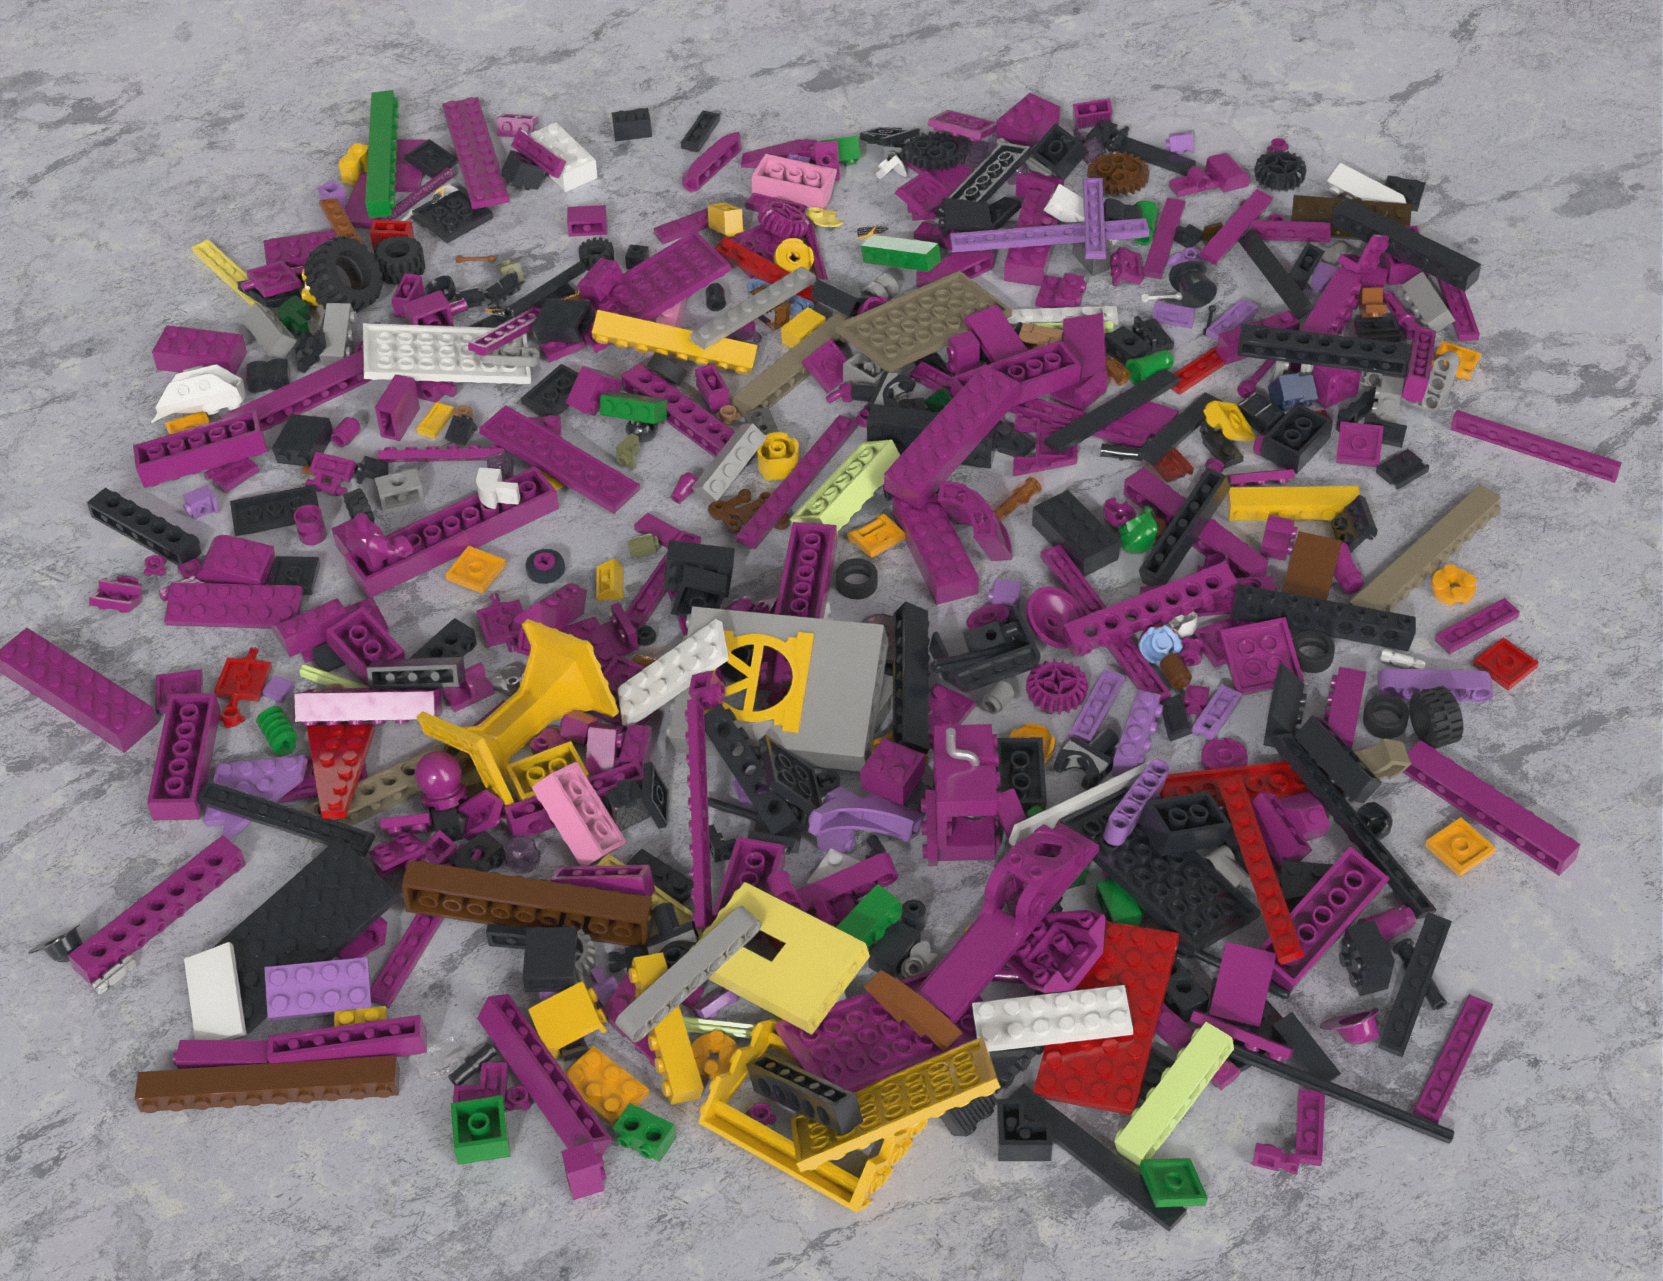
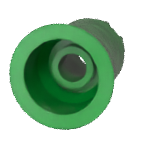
[1133,201,1159,246]
[1126,350,1174,385]

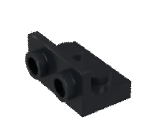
[1132,316,1174,354]

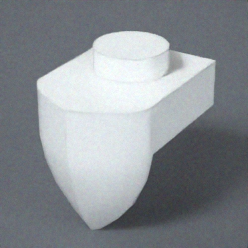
[875,155,907,179]

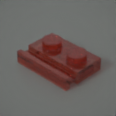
[1150,448,1194,482]

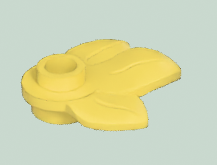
[806,207,843,227]

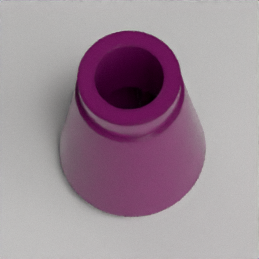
[670,472,698,504]

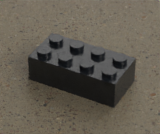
[1032,490,1120,577]

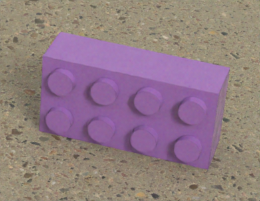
[265,957,372,1022]

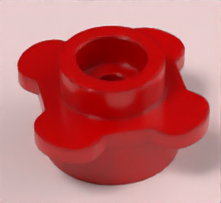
[219,706,246,728]

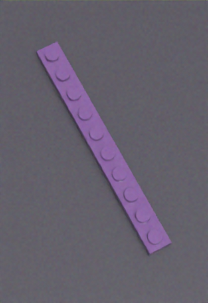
[950,218,1149,252]

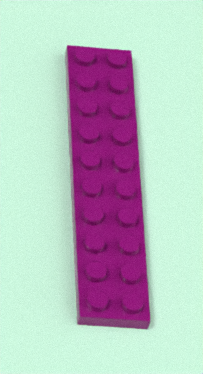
[442,97,510,209]

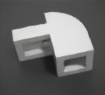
[476,467,520,509]

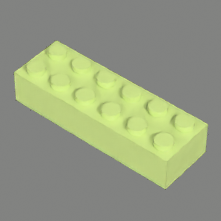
[790,440,900,534]

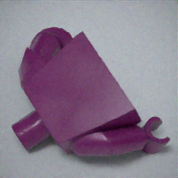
[344,513,413,567]

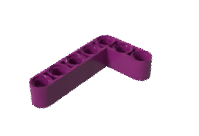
[767,853,898,917]

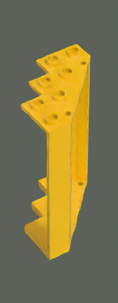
[698,1017,929,1213]

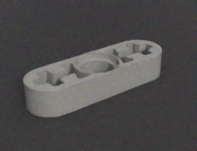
[480,346,540,367]

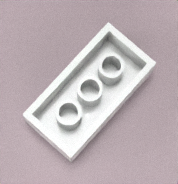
[529,122,597,192]

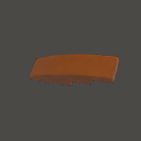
[863,970,962,1052]

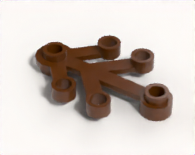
[708,489,790,533]

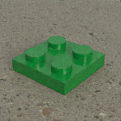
[1139,1158,1208,1207]

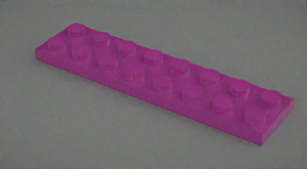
[479,405,640,514]

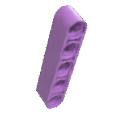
[1377,668,1493,702]
[1103,759,1170,846]

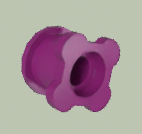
[1179,637,1204,666]

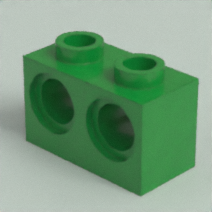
[613,1103,676,1162]

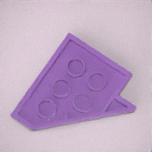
[203,755,308,840]

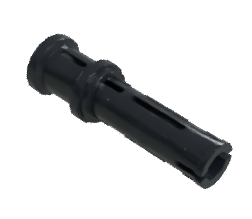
[1392,938,1447,1011]

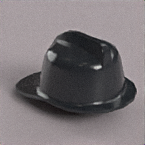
[28,924,82,962]

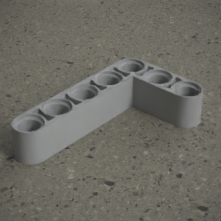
[1360,351,1459,412]

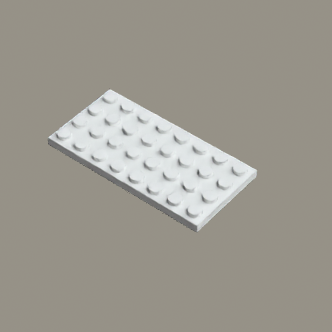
[363,323,531,384]

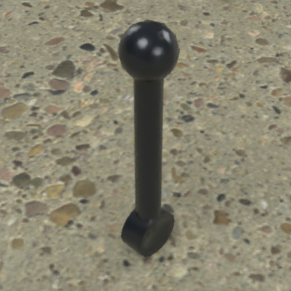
[1203,305,1216,336]

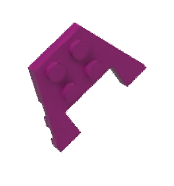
[1013,413,1078,476]
[603,973,704,1068]

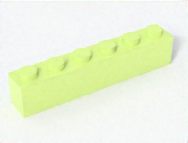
[1115,1022,1234,1166]

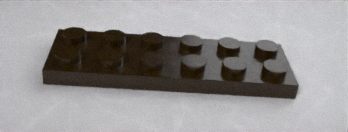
[1291,195,1412,240]

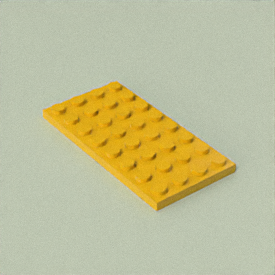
[791,1036,1000,1172]

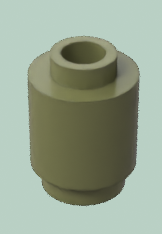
[627,533,660,558]

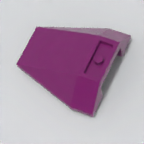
[1006,910,1105,993]

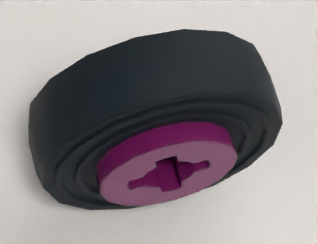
[525,549,565,584]

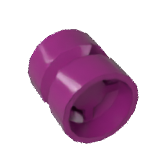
[294,505,327,546]

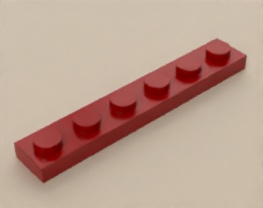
[714,236,817,304]

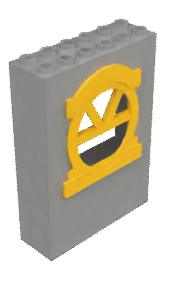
[667,607,889,771]

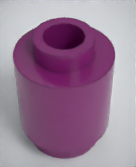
[331,417,361,447]

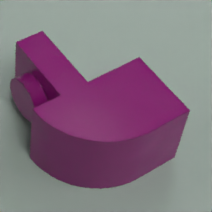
[813,894,861,928]

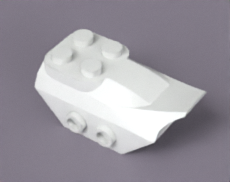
[151,364,245,423]

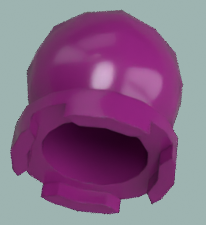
[414,751,469,811]

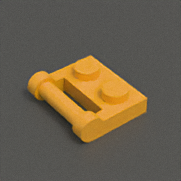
[847,513,905,558]

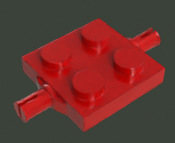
[214,647,272,707]

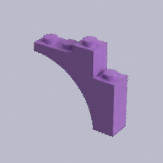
[808,787,924,842]

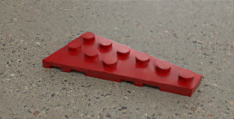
[306,723,375,819]

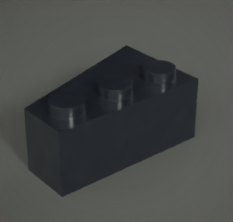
[1279,860,1334,912]

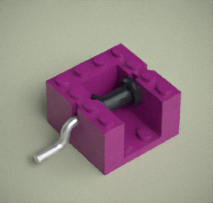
[933,724,1001,861]

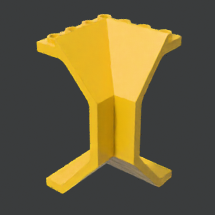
[416,619,619,810]

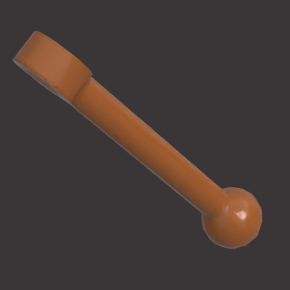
[455,255,496,263]

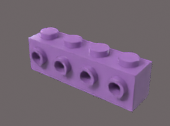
[1112,689,1163,776]

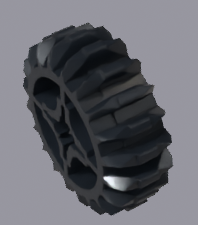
[1254,150,1307,192]

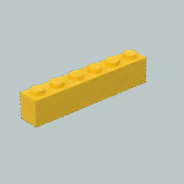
[1227,486,1360,521]
[628,952,704,1105]

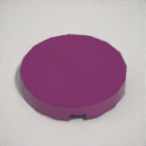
[1201,738,1248,770]

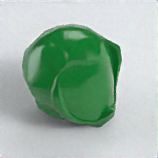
[1118,506,1158,554]

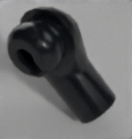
[865,835,886,859]

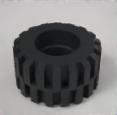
[374,235,426,285]
[1409,686,1464,749]

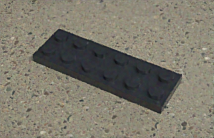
[934,142,1032,219]

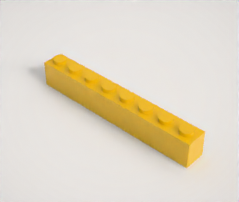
[592,310,757,375]

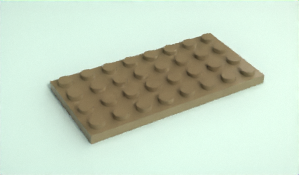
[836,271,1012,372]

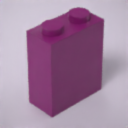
[375,374,420,441]

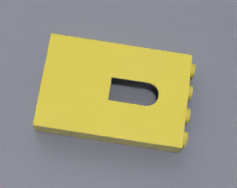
[689,882,870,1034]

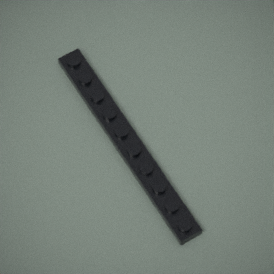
[1271,733,1437,919]

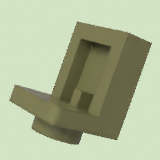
[496,258,524,282]

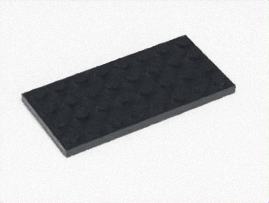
[1059,787,1261,955]
[213,837,401,1034]

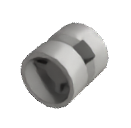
[862,273,899,300]

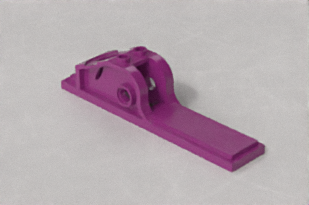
[915,822,1099,1025]

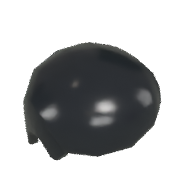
[425,275,456,302]
[625,420,659,442]
[1357,802,1393,840]

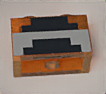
[748,285,790,331]

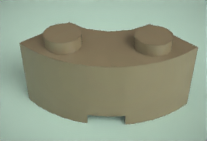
[1353,739,1411,780]

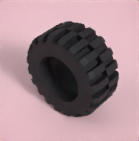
[304,236,383,314]

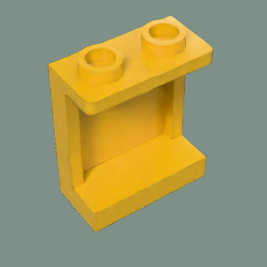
[528,981,608,1059]

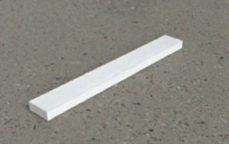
[1009,760,1152,846]

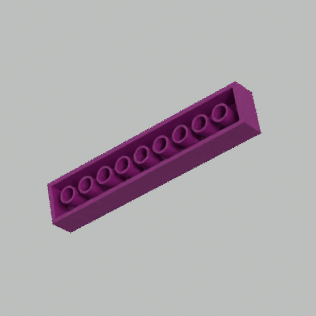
[344,466,559,598]

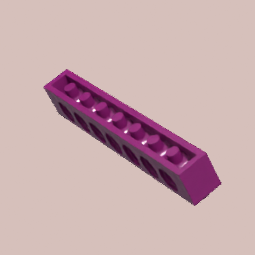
[621,363,752,459]
[1062,561,1238,657]
[68,835,246,984]

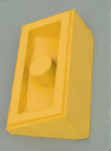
[596,558,624,601]

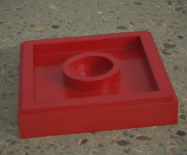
[1472,637,1539,691]

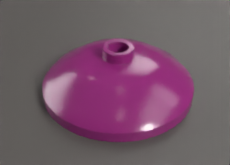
[1026,586,1085,649]

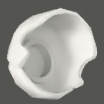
[1163,611,1197,639]

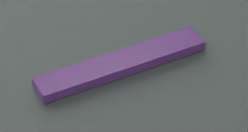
[1083,178,1106,259]

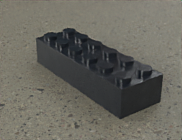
[867,404,996,469]

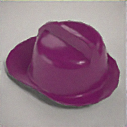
[1319,1008,1379,1045]

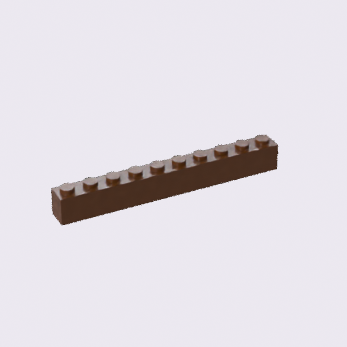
[135,1055,400,1113]

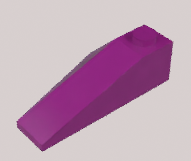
[741,139,818,168]

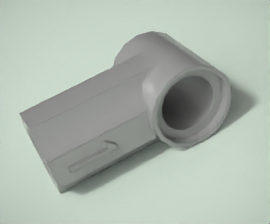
[1203,845,1251,892]

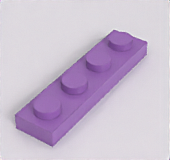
[1069,669,1126,743]

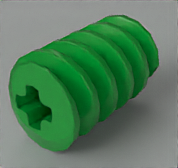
[256,706,298,756]

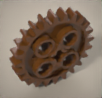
[1087,151,1149,197]

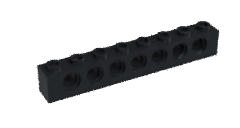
[1237,324,1410,377]
[1230,584,1416,651]

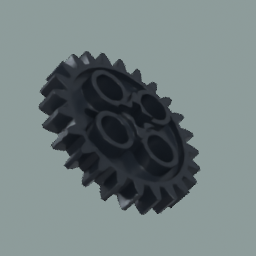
[905,131,966,172]

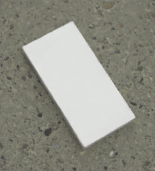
[184,942,247,1040]

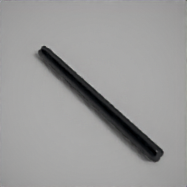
[1229,1043,1455,1144]

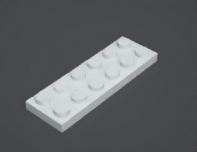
[617,619,729,727]
[972,985,1133,1052]

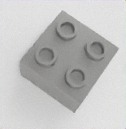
[843,351,901,386]

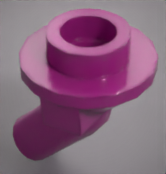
[826,382,852,404]

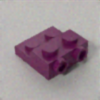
[1035,273,1087,308]

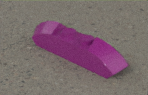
[682,132,741,192]

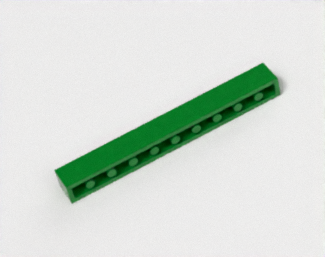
[365,90,400,218]

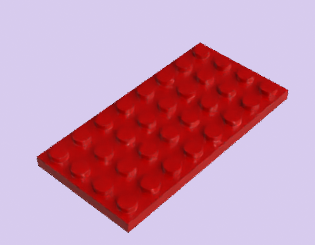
[1033,921,1179,1115]

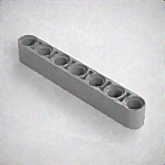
[615,906,762,1042]

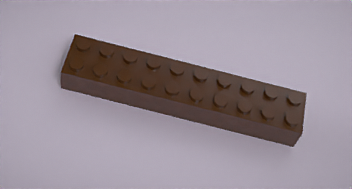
[402,860,653,947]

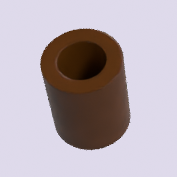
[1159,653,1192,689]

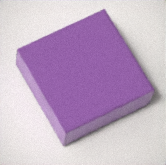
[262,675,295,703]

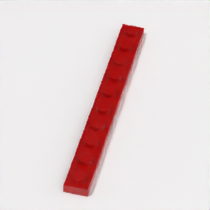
[1218,773,1305,965]

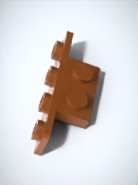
[319,198,361,244]

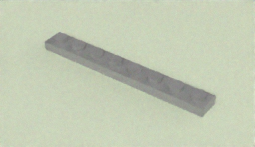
[690,267,816,350]

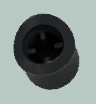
[1169,261,1217,308]

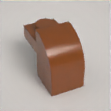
[1359,287,1387,318]

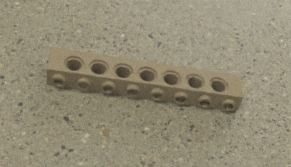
[299,743,476,844]

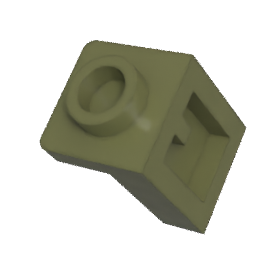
[616,433,640,470]

